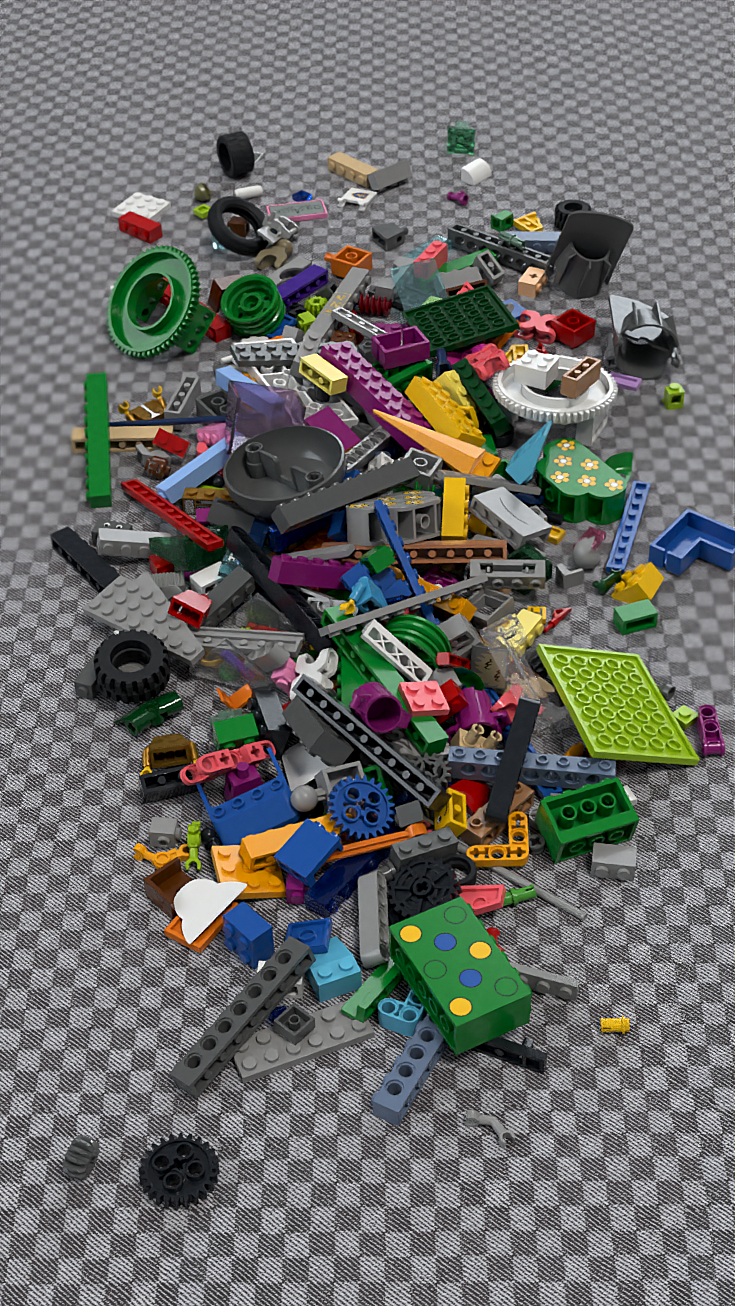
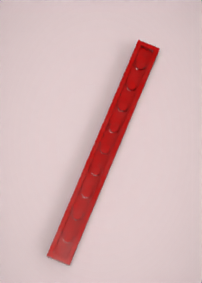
[121,479,224,551]

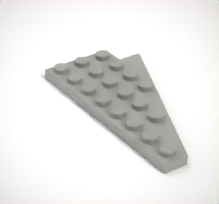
[82,571,205,666]

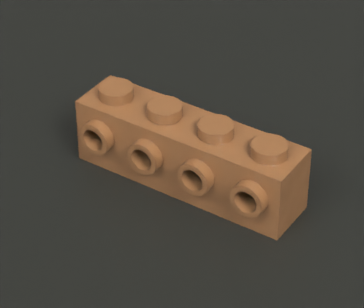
[461,782,534,846]

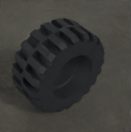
[93,629,170,704]

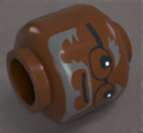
[144,456,171,480]

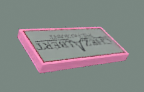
[266,199,328,222]

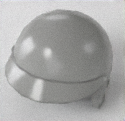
[573,536,600,569]

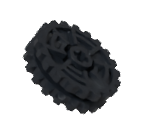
[388,856,462,921]

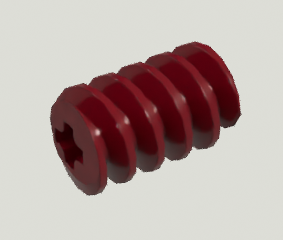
[358,293,392,317]

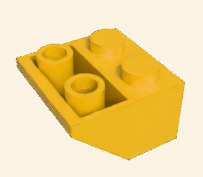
[611,562,664,604]

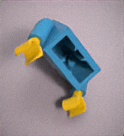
[340,576,391,624]

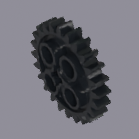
[138,1133,220,1210]

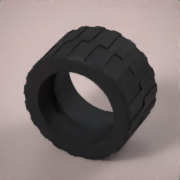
[216,131,255,177]

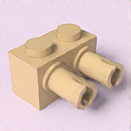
[450,724,502,750]

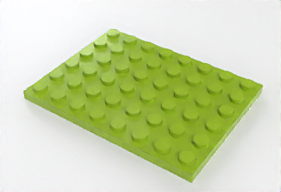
[536,644,700,766]

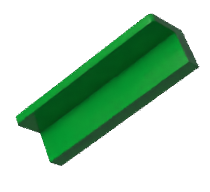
[341,957,404,1023]

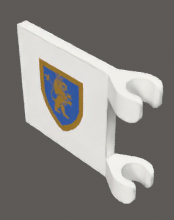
[338,188,377,212]

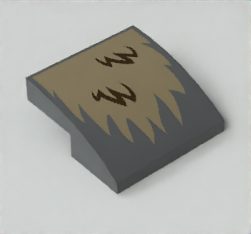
[471,645,510,690]

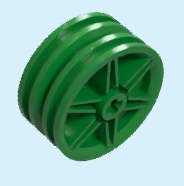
[221,274,286,339]
[384,615,452,682]

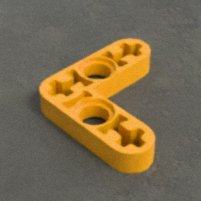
[466,811,529,867]

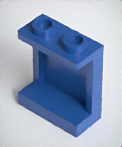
[274,818,344,888]

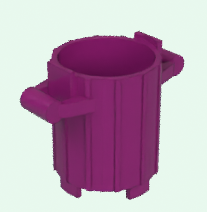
[349,681,412,733]

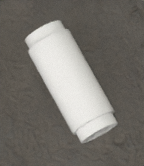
[233,185,263,199]

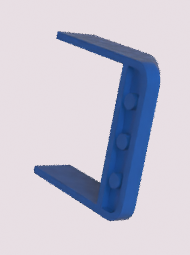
[197,747,301,846]

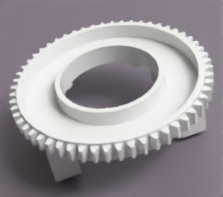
[492,354,618,447]

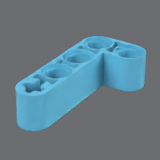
[378,989,426,1037]

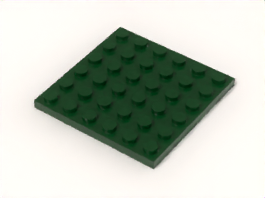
[401,284,520,357]

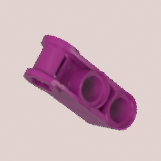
[696,704,725,757]

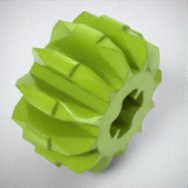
[304,296,328,318]

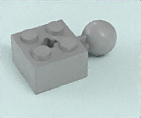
[403,447,454,491]
[291,761,372,814]

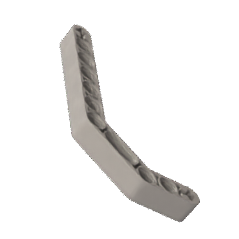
[337,391,393,473]

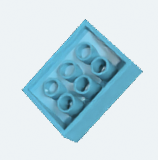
[505,420,553,485]

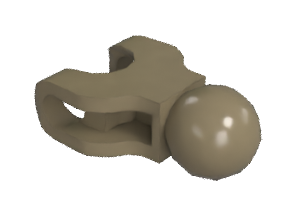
[255,239,293,270]

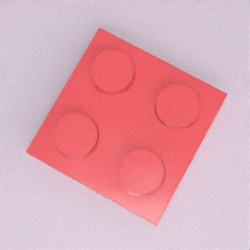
[398,681,450,717]

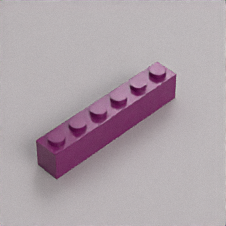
[268,554,356,590]

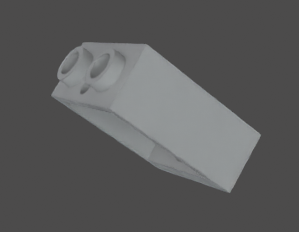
[467,588,515,636]

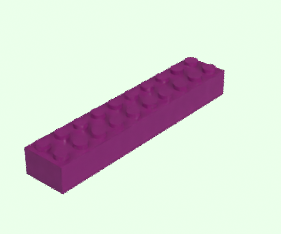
[319,342,435,452]

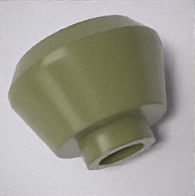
[194,183,212,201]

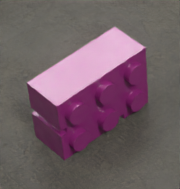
[371,326,430,370]

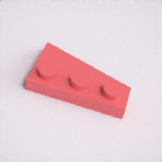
[458,884,506,916]

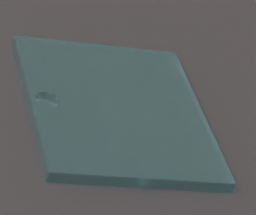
[390,258,448,311]

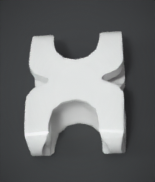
[290,648,338,701]

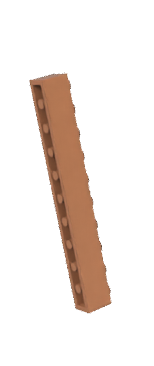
[321,540,507,564]

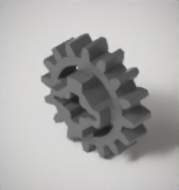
[411,753,452,788]

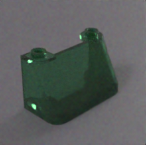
[149,525,231,572]

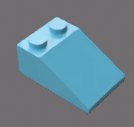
[305,936,362,1003]

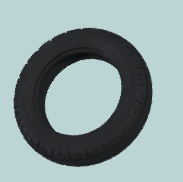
[207,196,269,256]

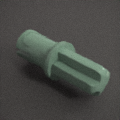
[498,231,527,250]

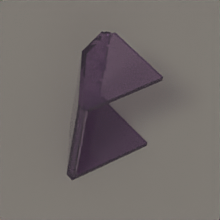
[225,380,306,455]

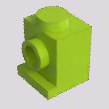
[296,311,316,335]
[662,383,685,410]

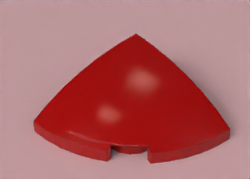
[449,779,490,816]

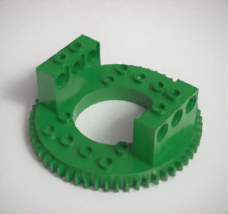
[106,245,217,359]

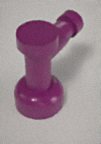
[447,190,469,206]

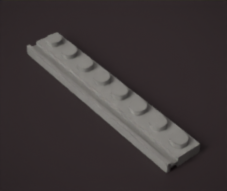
[187,626,305,658]

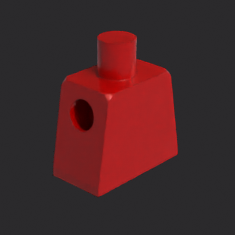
[168,590,213,629]

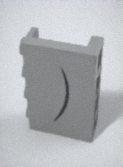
[469,487,552,551]

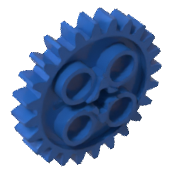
[326,775,395,842]

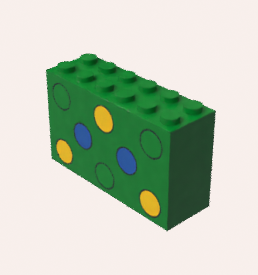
[389,897,533,1055]

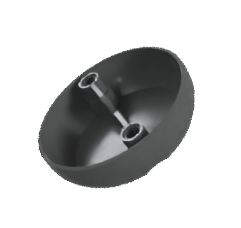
[223,425,347,520]

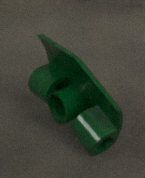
[114,691,184,736]

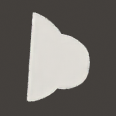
[174,879,247,944]

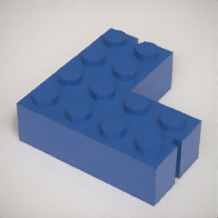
[648,509,735,576]

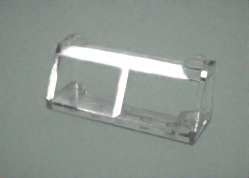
[479,612,575,735]

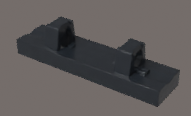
[470,1037,548,1075]

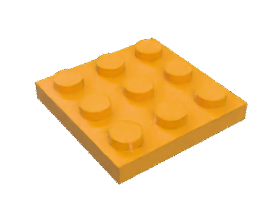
[211,845,286,899]

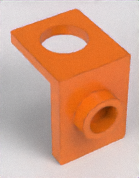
[216,684,253,709]

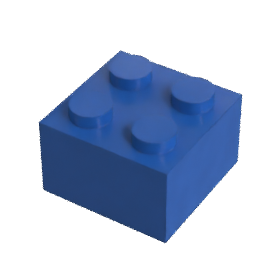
[223,901,275,970]

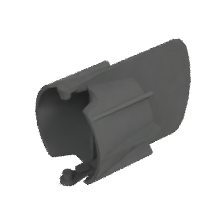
[545,211,634,298]
[608,295,681,380]

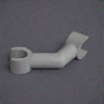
[465,1110,515,1149]

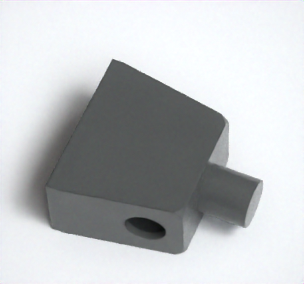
[372,222,409,252]

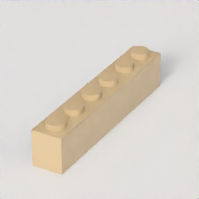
[71,425,174,453]

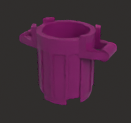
[444,687,511,745]

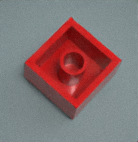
[551,308,596,348]

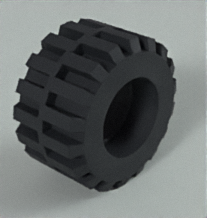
[554,199,592,231]

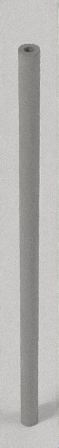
[429,828,588,921]

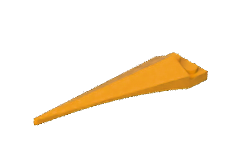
[373,409,501,489]

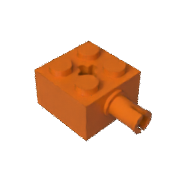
[324,245,372,278]

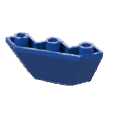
[339,561,412,600]

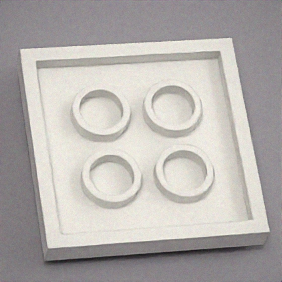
[112,192,171,221]

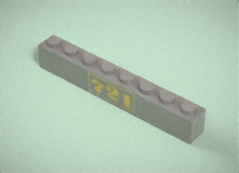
[302,267,371,343]

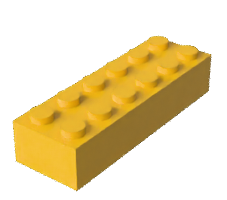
[405,376,486,448]

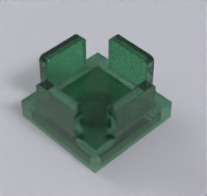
[447,121,476,155]

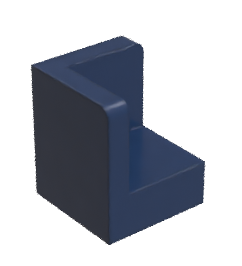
[249,518,272,548]

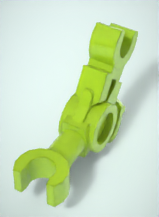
[185,821,202,871]

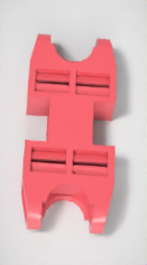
[464,343,511,381]
[180,740,276,786]

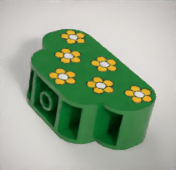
[536,438,627,525]

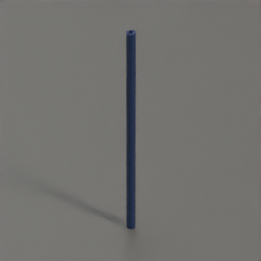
[110,413,263,427]

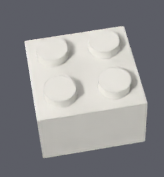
[514,350,559,390]

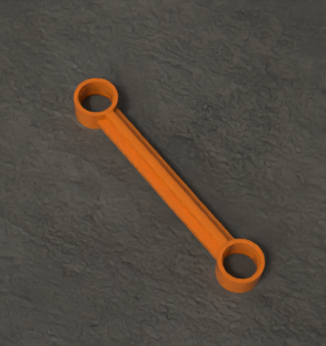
[319,823,428,869]

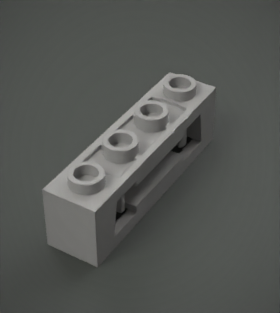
[470,559,545,590]

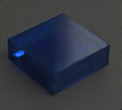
[292,190,312,202]

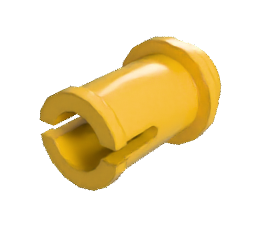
[600,1016,630,1034]

